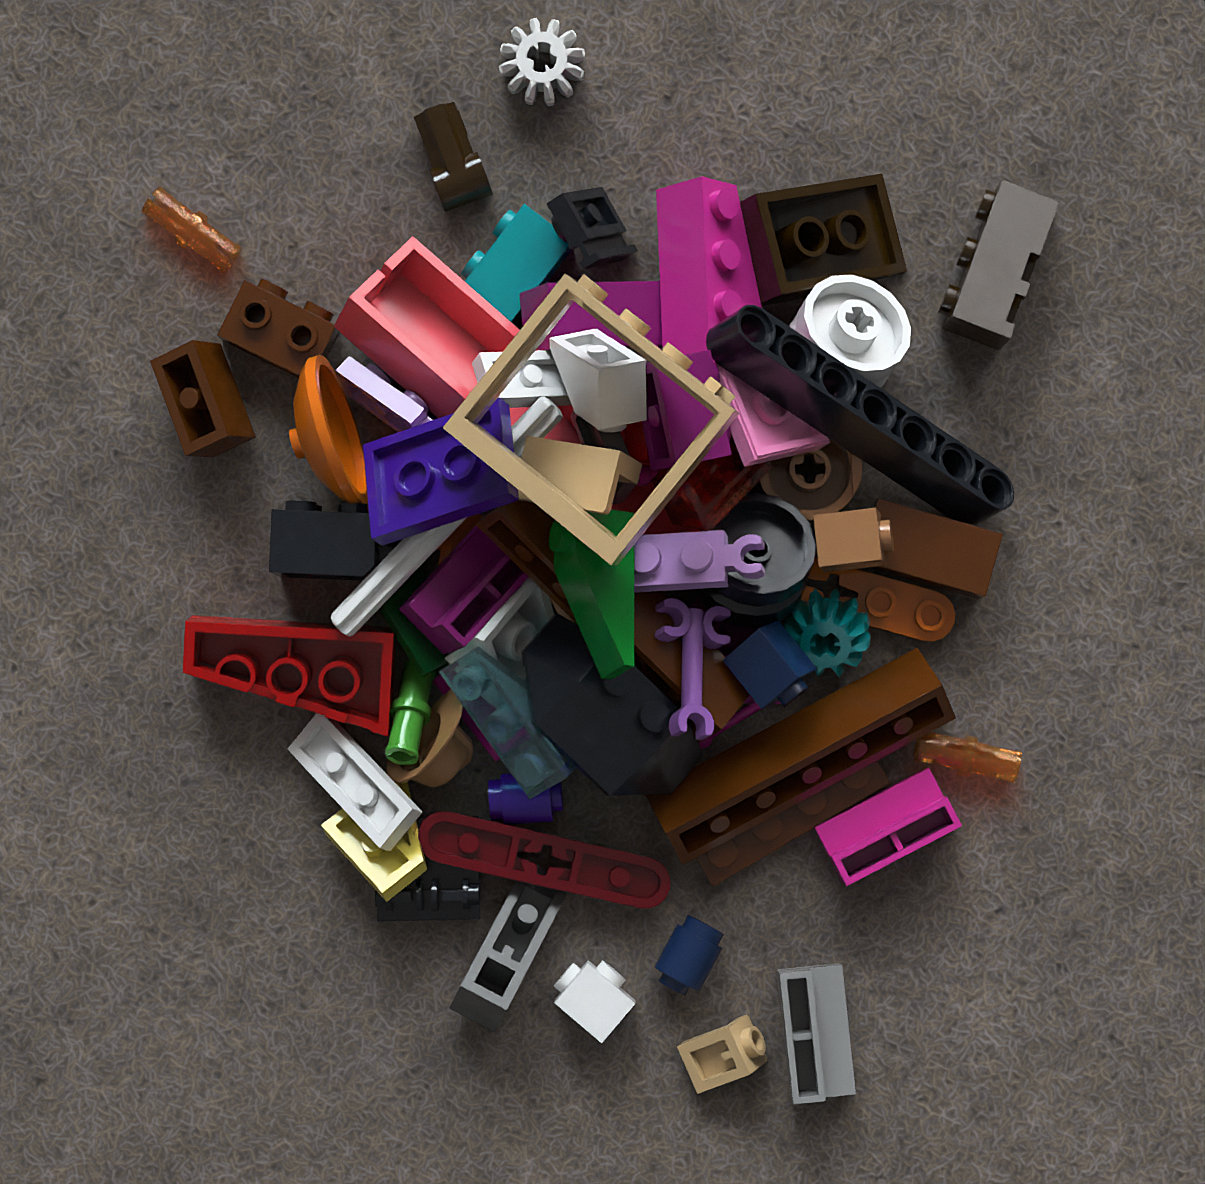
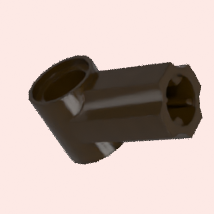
[414,102,493,212]

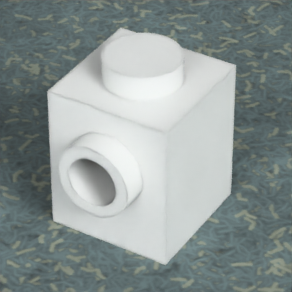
[554,960,635,1043]

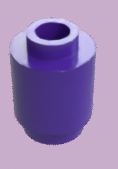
[488,770,563,825]

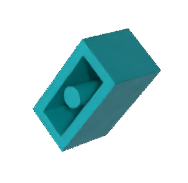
[461,204,572,325]

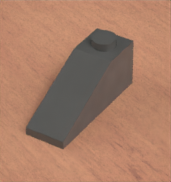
[449,866,568,1033]

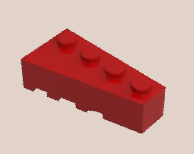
[183,615,397,737]

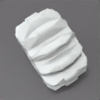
[499,18,585,106]

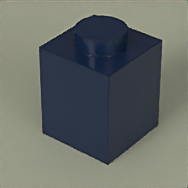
[723,620,817,709]

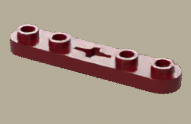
[418,811,670,908]

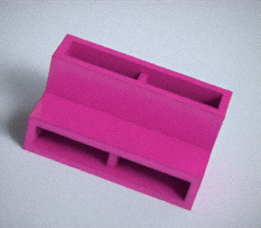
[814,768,962,886]

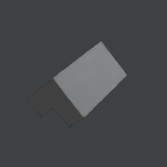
[776,963,856,1104]

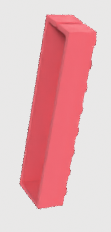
[333,236,720,535]

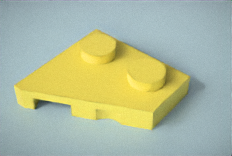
[321,781,427,902]

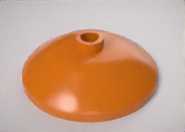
[289,355,368,504]

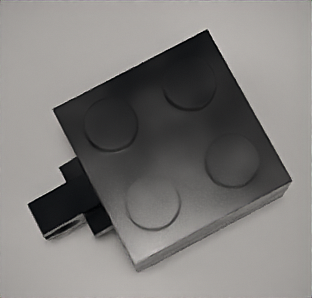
[269,500,403,581]

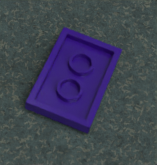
[363,397,519,546]

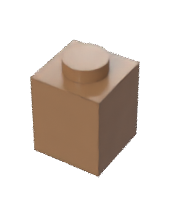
[813,507,894,572]

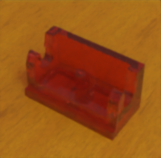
[651,434,773,531]

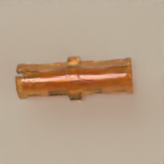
[141,186,243,274]
[913,732,1022,783]

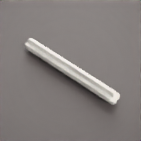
[331,396,563,637]

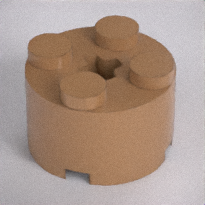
[755,438,862,524]

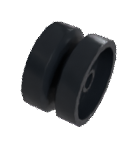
[696,493,816,628]

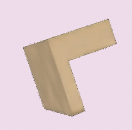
[518,436,642,515]

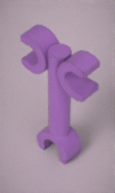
[655,598,731,740]

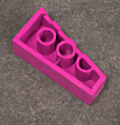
[656,176,762,364]

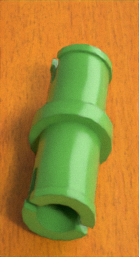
[385,660,436,765]

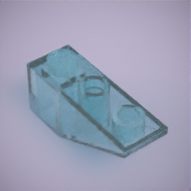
[439,647,577,800]

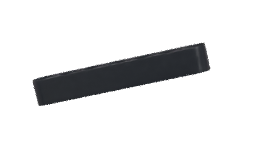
[706,305,1014,526]

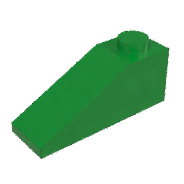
[549,509,635,680]

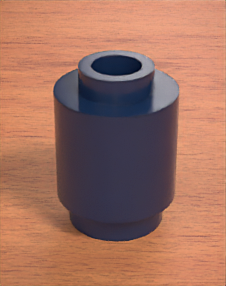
[654,915,724,996]

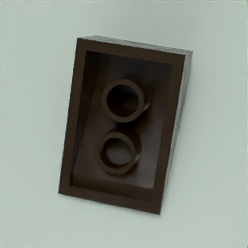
[740,174,907,306]

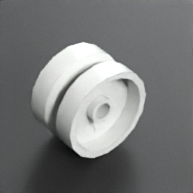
[789,275,911,388]

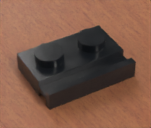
[546,187,638,269]

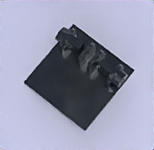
[375,816,480,922]

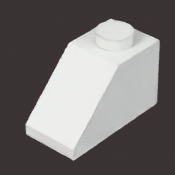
[549,329,647,432]

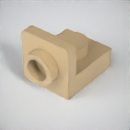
[677,1014,767,1094]

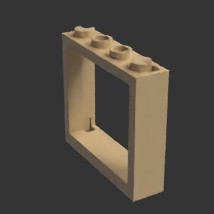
[443,274,740,565]

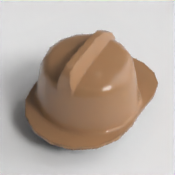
[387,688,474,787]

